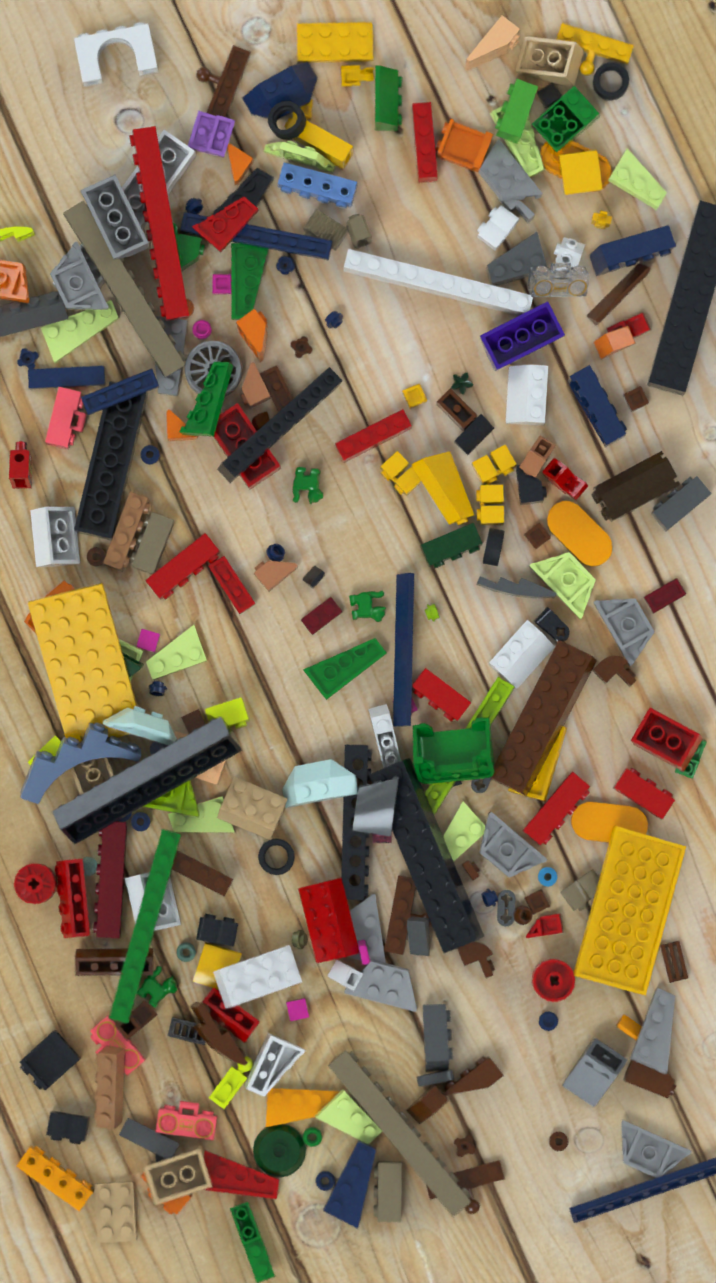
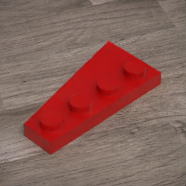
[204,1150,279,1199]

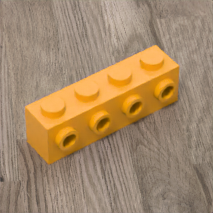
[16,1146,95,1212]

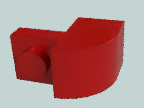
[542,458,588,500]

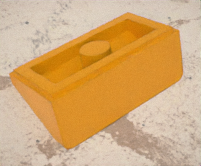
[616,1015,642,1041]

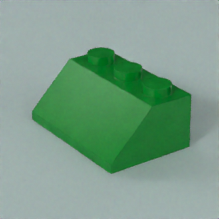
[375,65,402,131]

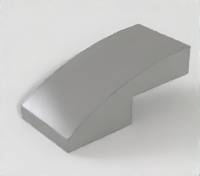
[498,198,535,223]

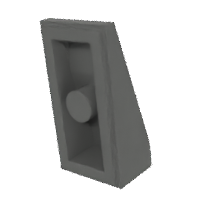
[407,917,430,956]

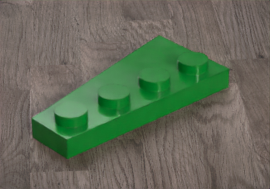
[231,243,269,320]
[179,362,233,437]
[303,638,387,700]

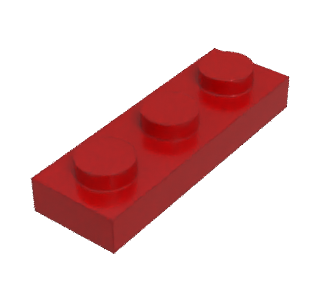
[208,556,255,614]

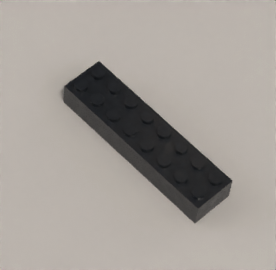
[74,382,148,541]

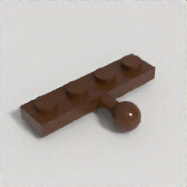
[196,45,251,117]
[384,875,432,955]
[426,1160,505,1214]

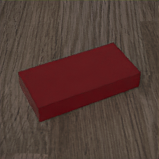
[643,578,686,614]

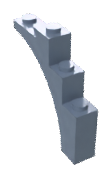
[20,723,141,804]

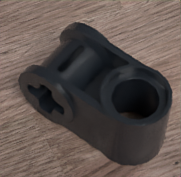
[534,607,570,642]

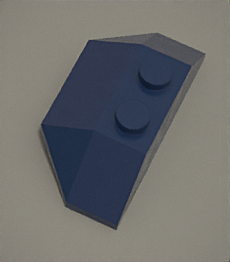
[242,62,317,120]

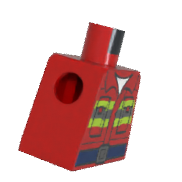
[9,441,32,489]

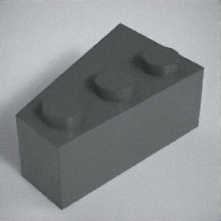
[486,232,547,286]
[423,1004,453,1072]

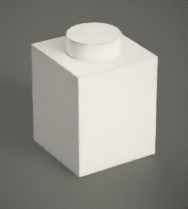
[328,960,363,991]

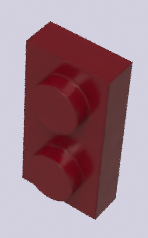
[301,597,342,635]

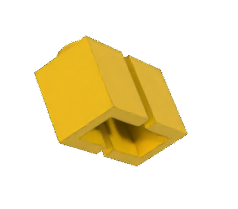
[471,444,517,485]
[380,451,422,496]
[476,485,504,525]

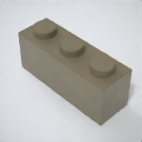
[130,512,174,574]
[374,1161,402,1222]

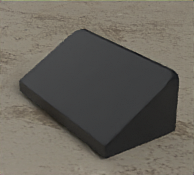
[454,414,494,455]

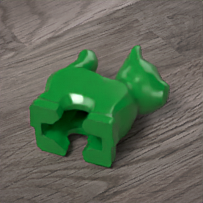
[293,467,324,504]
[349,591,386,622]
[137,966,178,1008]

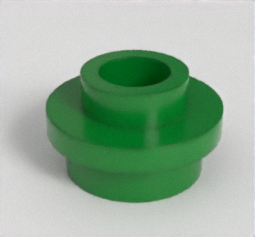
[303,1127,322,1147]

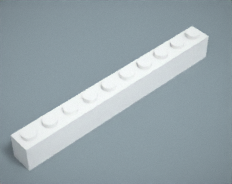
[344,249,533,316]

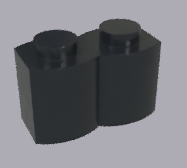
[196,914,238,946]
[46,1111,90,1144]

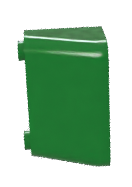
[413,717,494,784]

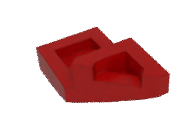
[526,913,564,938]

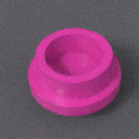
[193,320,212,339]

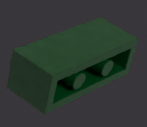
[420,523,483,569]

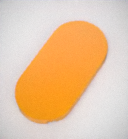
[540,141,612,192]
[547,501,612,566]
[571,802,648,843]

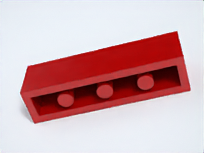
[412,102,438,183]
[335,409,412,463]
[145,533,220,600]
[522,772,590,846]

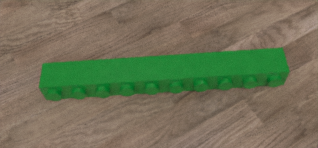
[109,829,181,1024]

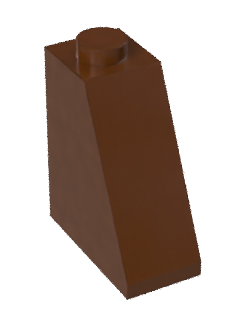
[623,1059,676,1099]
[406,1084,448,1124]

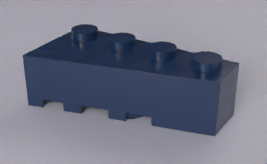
[589,225,676,276]
[567,365,627,447]
[323,1139,376,1229]

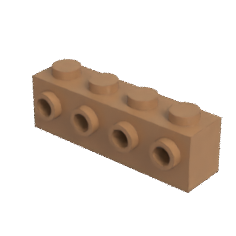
[103,492,151,572]
[94,1046,125,1130]

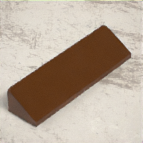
[587,263,650,325]

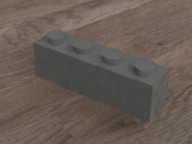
[0,291,68,337]

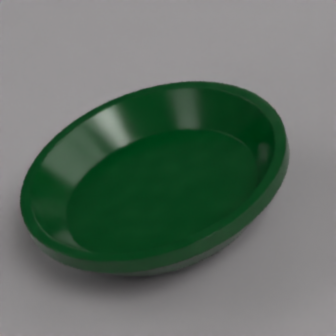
[253,1124,306,1177]

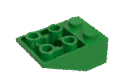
[532,86,600,152]

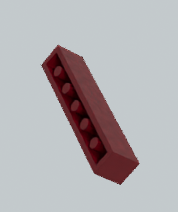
[93,822,127,939]

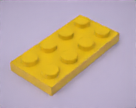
[297,22,373,63]

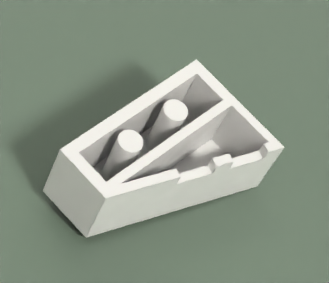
[244,1033,305,1096]

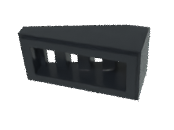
[168,1017,206,1045]

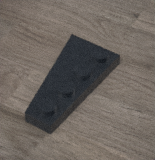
[212,168,274,243]

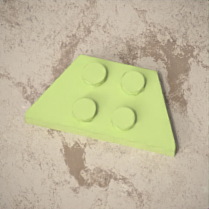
[264,141,335,173]
[529,552,596,619]

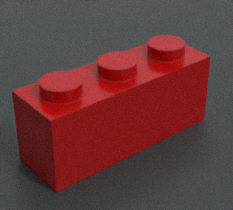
[412,668,472,722]
[613,767,675,820]
[202,987,260,1044]

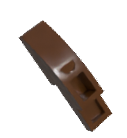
[190,1002,247,1066]

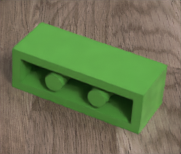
[495,79,538,144]

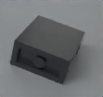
[19,1030,81,1090]

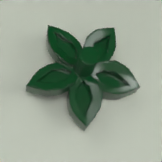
[451,373,474,395]

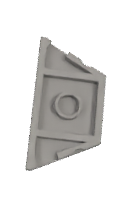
[478,139,543,201]
[50,242,109,310]
[593,598,655,666]
[479,812,548,878]
[348,894,386,963]
[344,959,417,1012]
[621,1120,691,1178]

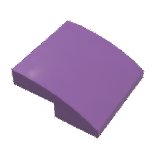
[188,111,235,157]

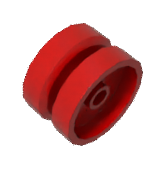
[531,959,575,1002]

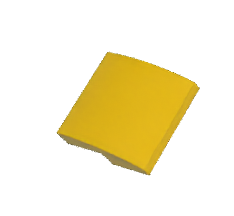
[559,150,602,195]
[193,942,242,990]

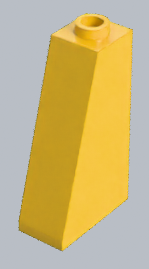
[284,114,353,170]
[412,451,474,526]

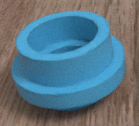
[538,867,557,887]

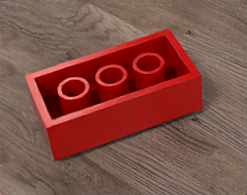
[214,403,281,490]
[298,878,360,963]

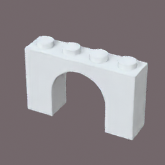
[74,22,158,87]

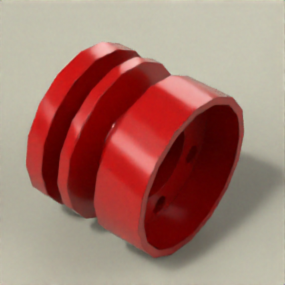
[14,863,57,904]

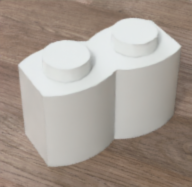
[477,205,519,251]

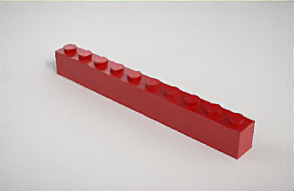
[129,126,189,321]

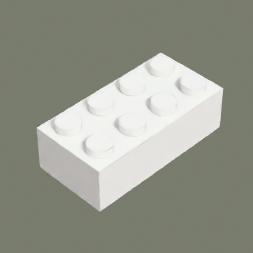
[213,945,302,1008]

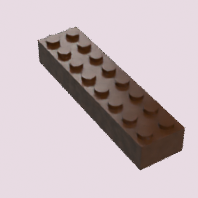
[490,640,597,797]

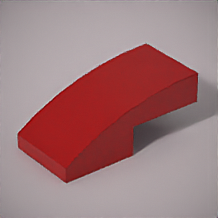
[606,313,651,338]

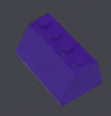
[480,301,565,371]

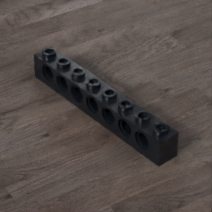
[217,367,342,484]
[341,745,372,900]

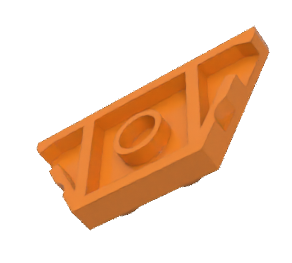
[0,260,30,303]

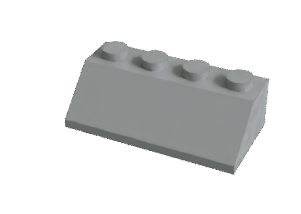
[81,175,149,260]

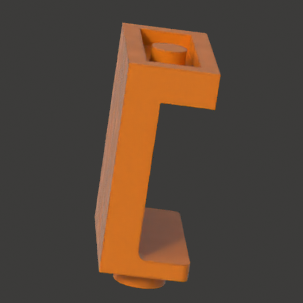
[435,119,493,172]

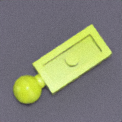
[209,1056,253,1109]

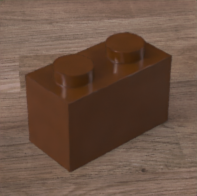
[436,388,477,431]

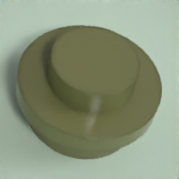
[292,930,308,949]

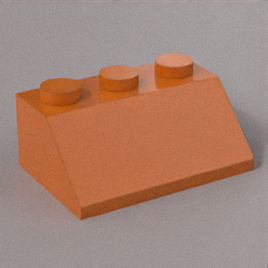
[236,309,268,362]

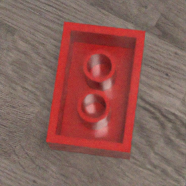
[631,708,703,772]

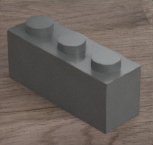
[651,476,712,532]

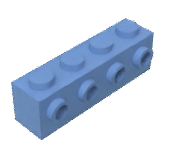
[278,162,357,209]

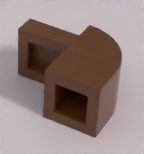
[592,656,637,687]
[457,942,495,978]
[115,1000,158,1040]

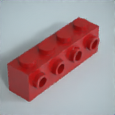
[55,858,90,938]

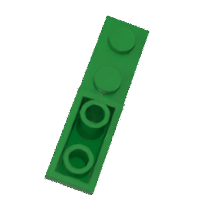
[230,1202,276,1283]

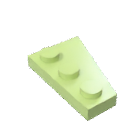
[608,148,667,210]
[168,796,235,833]

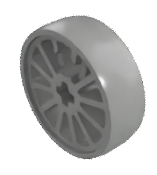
[185,341,242,396]

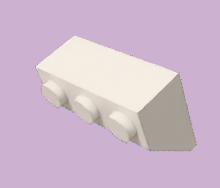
[506,365,548,426]
[30,507,80,567]
[488,620,555,689]
[125,872,181,931]

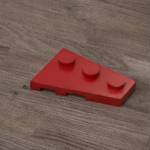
[192,197,259,253]

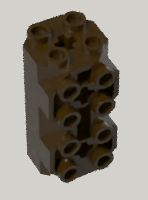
[591,451,680,522]

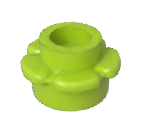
[424,604,440,622]

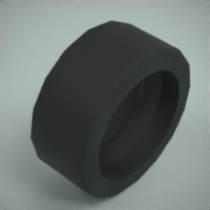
[593,62,629,101]
[268,101,306,140]
[483,528,505,566]
[258,839,295,875]

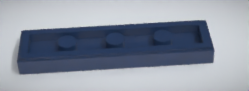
[28,366,105,389]
[81,369,159,416]

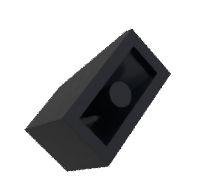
[516,465,547,505]

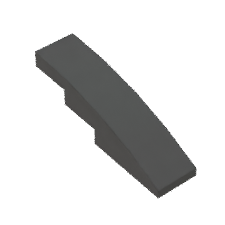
[476,576,556,598]

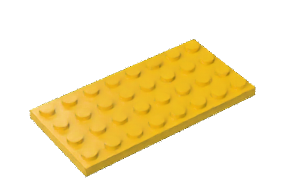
[28,583,137,743]
[574,826,686,996]

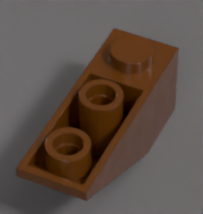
[443,1056,504,1095]

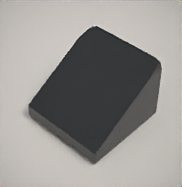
[536,83,562,109]
[303,566,325,589]

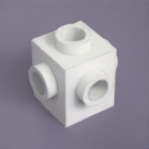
[554,237,585,270]

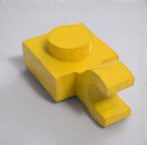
[341,65,374,86]
[591,210,612,229]

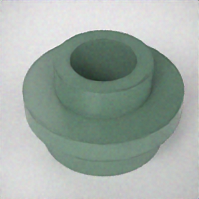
[176,943,196,962]

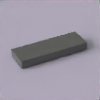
[119,1118,180,1160]

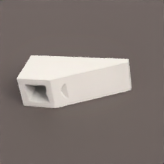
[368,704,401,768]

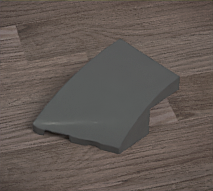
[353,776,399,837]

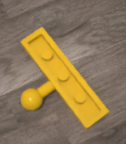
[556,23,634,76]

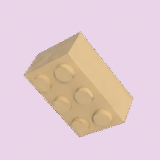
[217,777,287,840]
[143,1149,212,1206]

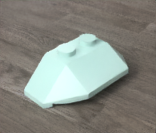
[103,706,177,745]
[282,759,358,808]

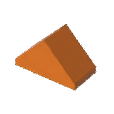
[227,144,253,185]
[594,326,636,359]
[166,409,198,441]

